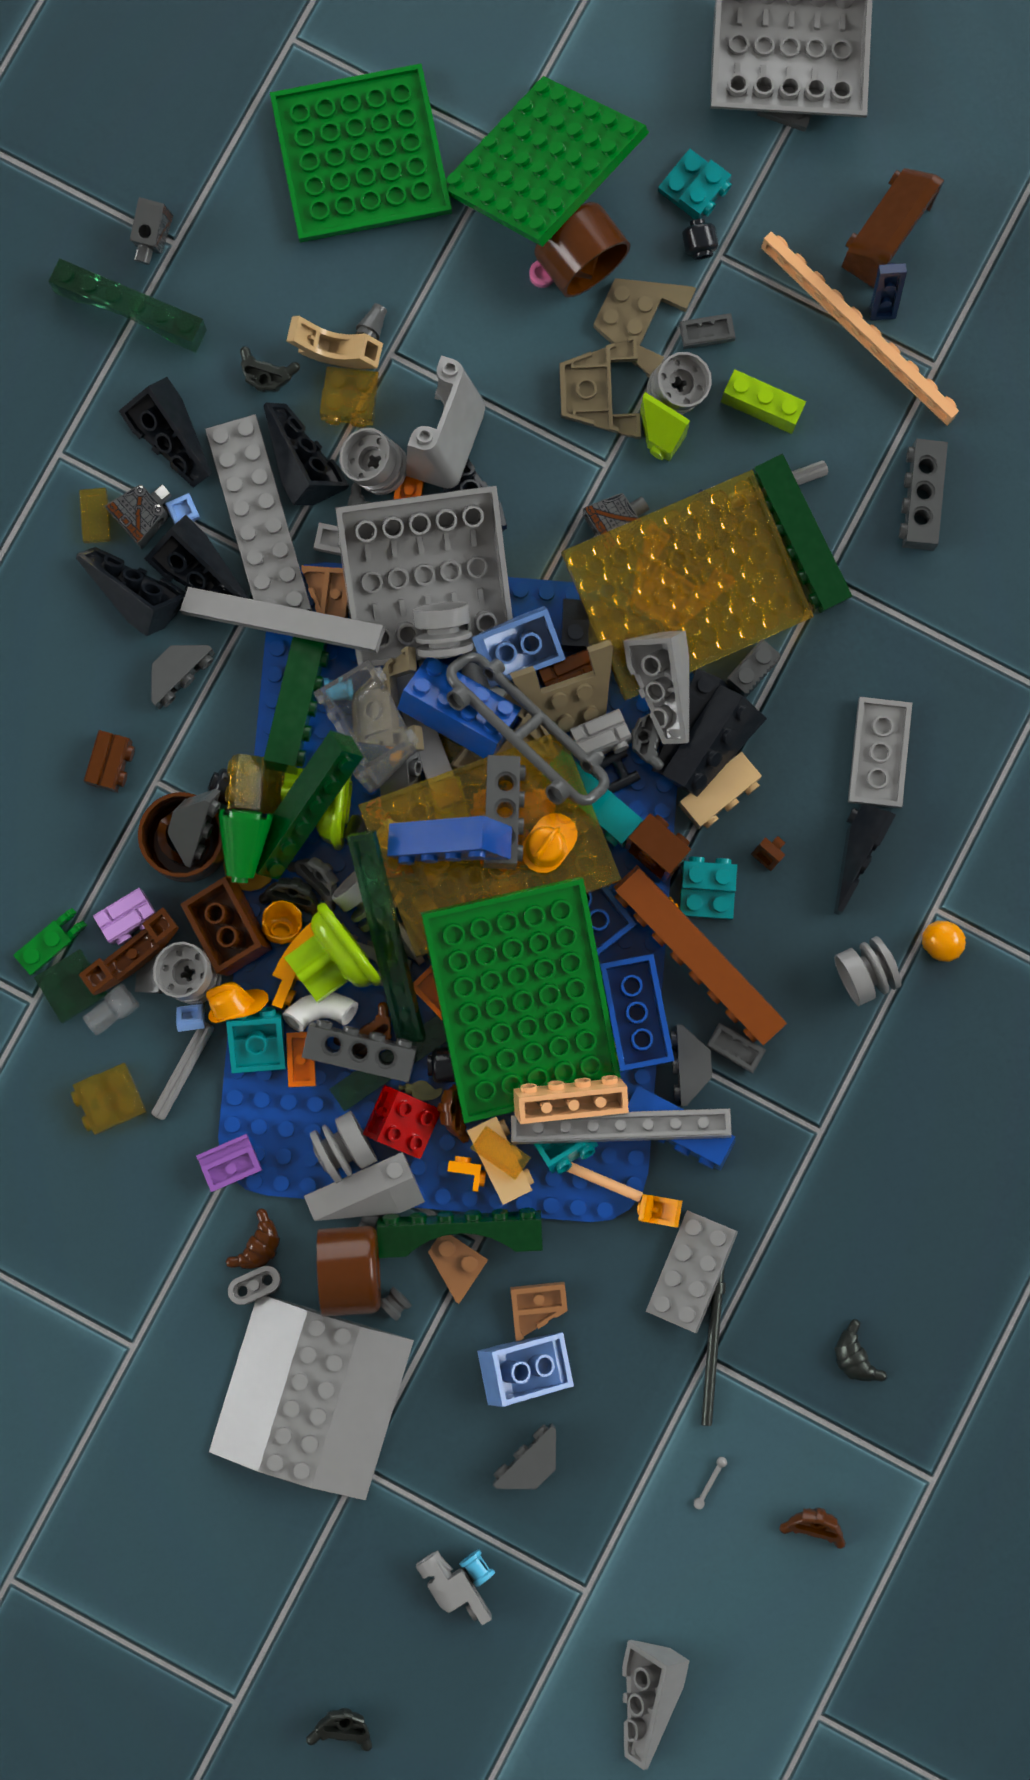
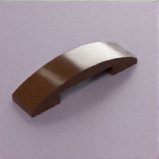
[78,907,179,996]

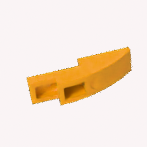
[272,913,335,1010]

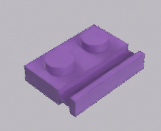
[196,1134,262,1192]

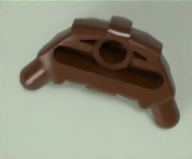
[333,1002,392,1056]
[437,1084,470,1143]
[226,1208,280,1269]
[779,1507,846,1549]

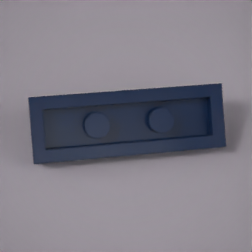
[869,263,907,321]

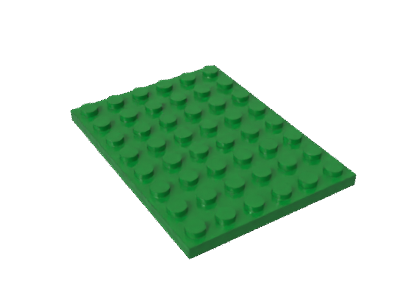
[420,877,621,1123]

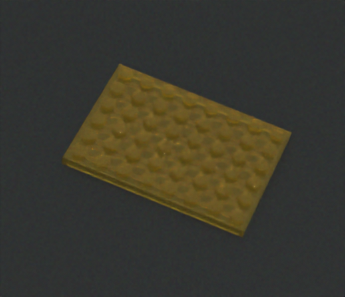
[561,470,814,701]
[358,734,621,958]

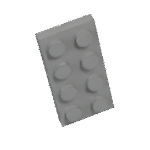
[848,697,912,809]
[646,1210,738,1333]

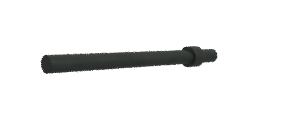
[701,1266,726,1426]

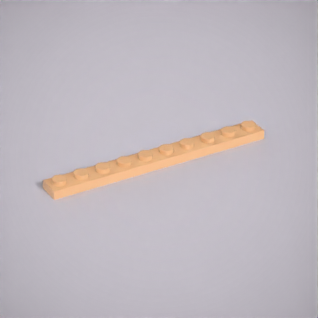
[761,231,959,426]

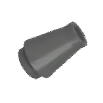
[355,304,387,340]

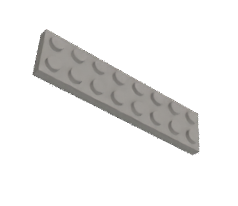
[205,414,312,611]

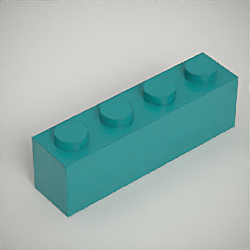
[541,750,643,848]

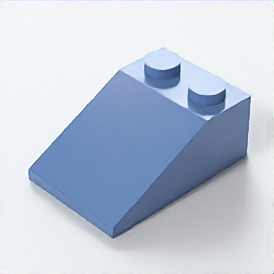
[471,606,565,688]
[477,1332,574,1407]

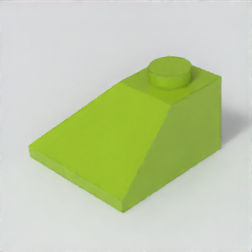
[640,392,690,462]

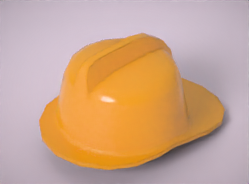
[523,813,577,873]
[206,982,269,1023]

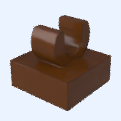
[751,836,786,872]

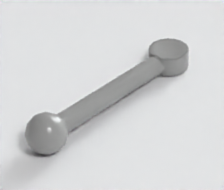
[694,1457,727,1509]

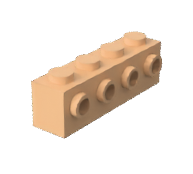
[513,1075,629,1124]

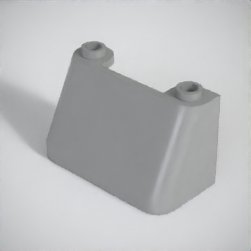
[406,355,485,489]

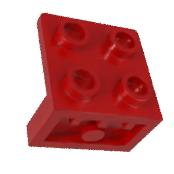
[363,1084,440,1159]

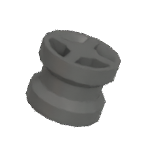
[380,1286,412,1321]

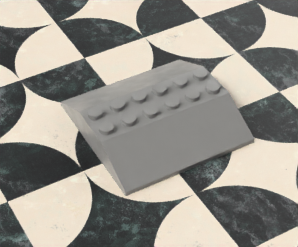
[711,0,872,118]
[335,485,513,668]
[209,1295,414,1500]

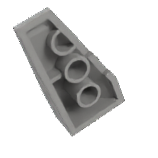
[623,630,689,744]
[304,1152,425,1221]
[622,1640,690,1770]

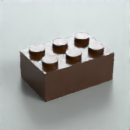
[624,813,692,883]
[181,876,273,976]

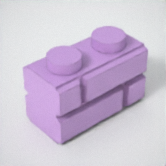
[93,888,156,946]

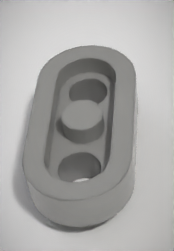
[228,1266,281,1305]

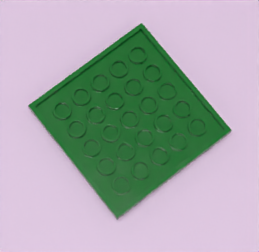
[270,63,452,243]
[446,76,649,247]

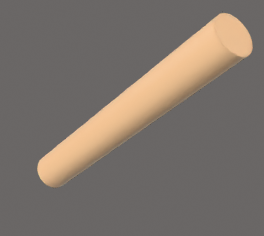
[566,1162,643,1202]

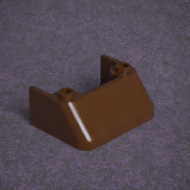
[841,168,945,288]

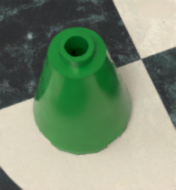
[218,809,273,883]

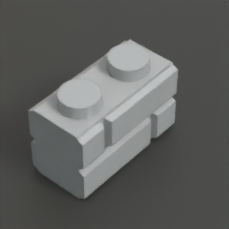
[570,709,632,759]

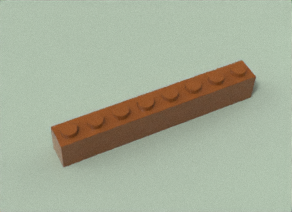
[614,865,787,1045]

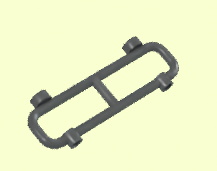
[446,652,610,806]

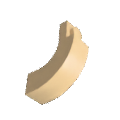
[286,316,383,369]

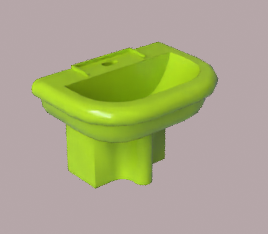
[281,768,353,851]
[284,903,382,1003]

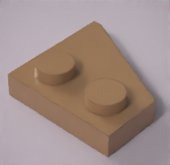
[301,565,349,618]
[428,1235,488,1304]
[510,1282,568,1341]

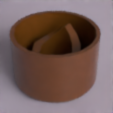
[535,202,631,298]
[138,792,224,883]
[317,1226,381,1317]

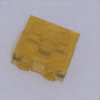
[320,366,379,428]
[225,754,285,814]
[71,1063,147,1135]

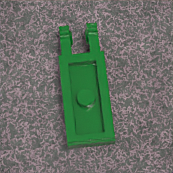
[13,908,87,976]

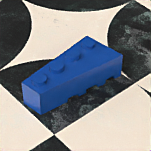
[387,816,512,865]
[628,1086,735,1171]

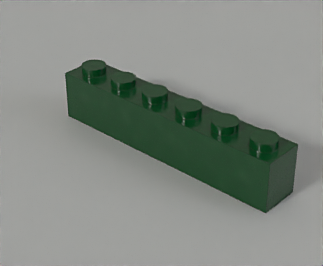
[750,453,853,613]
[263,637,329,775]
[256,730,364,880]

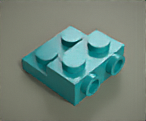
[658,148,732,220]
[680,856,737,920]
[226,1007,286,1073]
[534,1142,598,1174]

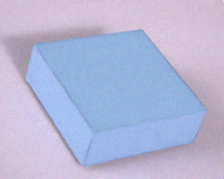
[165,493,201,525]
[176,1004,205,1032]

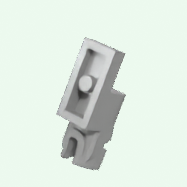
[415,1551,492,1625]

